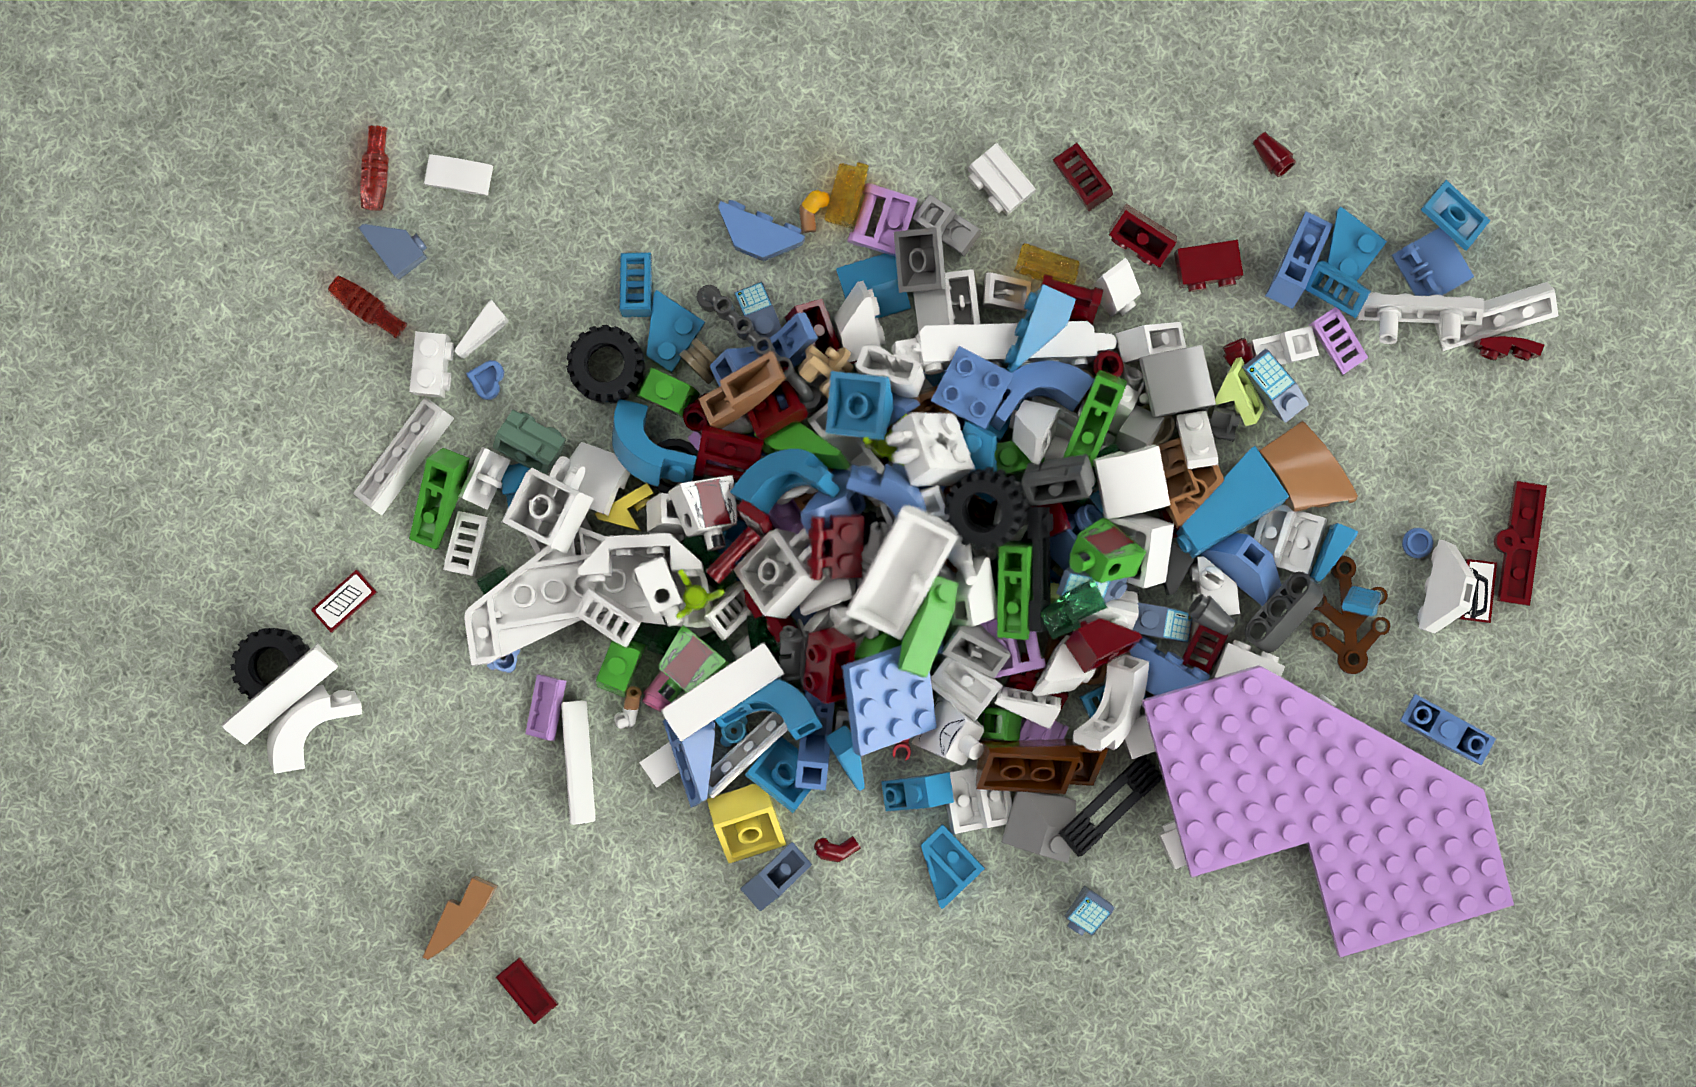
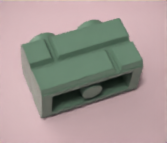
[492,410,566,475]

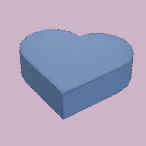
[466,361,504,400]

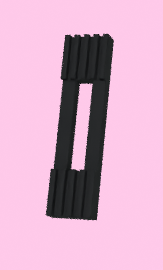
[1027,507,1055,632]
[1059,755,1163,857]

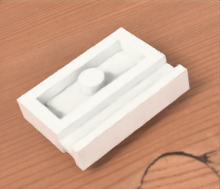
[931,656,1003,721]

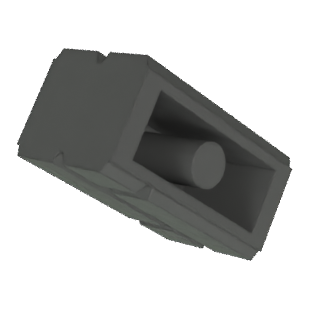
[1022,454,1095,507]

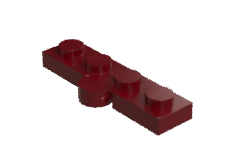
[1494,481,1547,606]

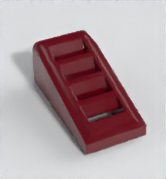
[1052,143,1113,212]
[1182,624,1228,674]

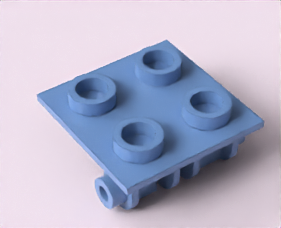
[1391,227,1474,296]
[931,346,1014,430]

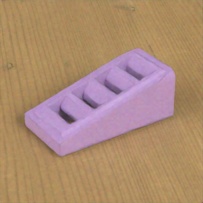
[1309,307,1368,375]

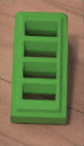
[977,707,1022,741]

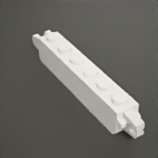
[892,321,1118,374]

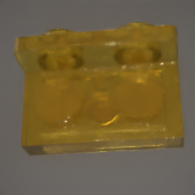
[824,162,869,229]
[1013,243,1080,285]

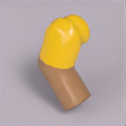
[799,190,830,233]

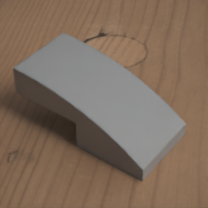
[912,195,982,257]

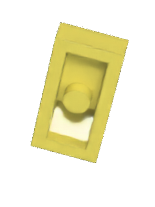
[595,483,655,531]

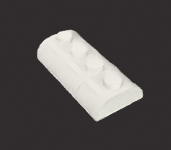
[845,506,958,640]

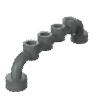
[697,285,822,413]

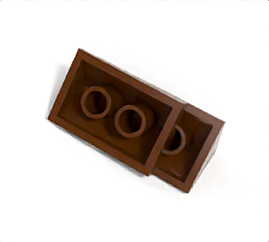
[976,739,1108,794]

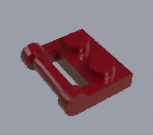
[1040,274,1104,325]
[747,367,808,440]
[694,425,764,483]
[706,526,762,584]

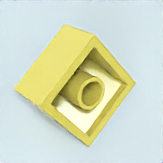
[707,784,786,864]

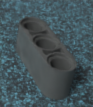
[1244,571,1324,653]

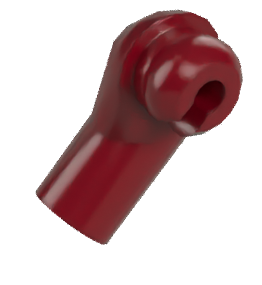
[814,836,861,863]

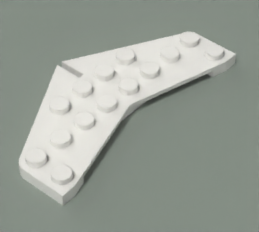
[464,527,712,666]

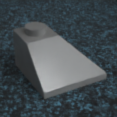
[894,227,946,293]
[1001,791,1076,863]

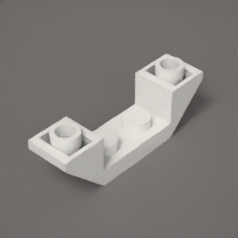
[578,533,704,583]

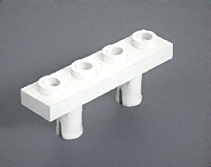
[1358,292,1484,347]

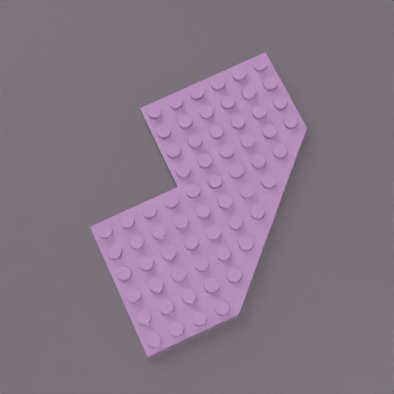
[1142,665,1514,958]

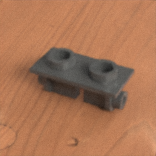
[1175,407,1240,442]
[779,619,810,687]

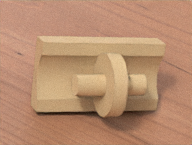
[798,344,853,399]

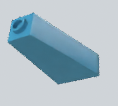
[1176,446,1289,559]

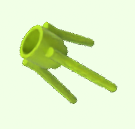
[863,414,908,466]
[676,569,724,619]

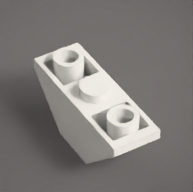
[1418,539,1477,633]

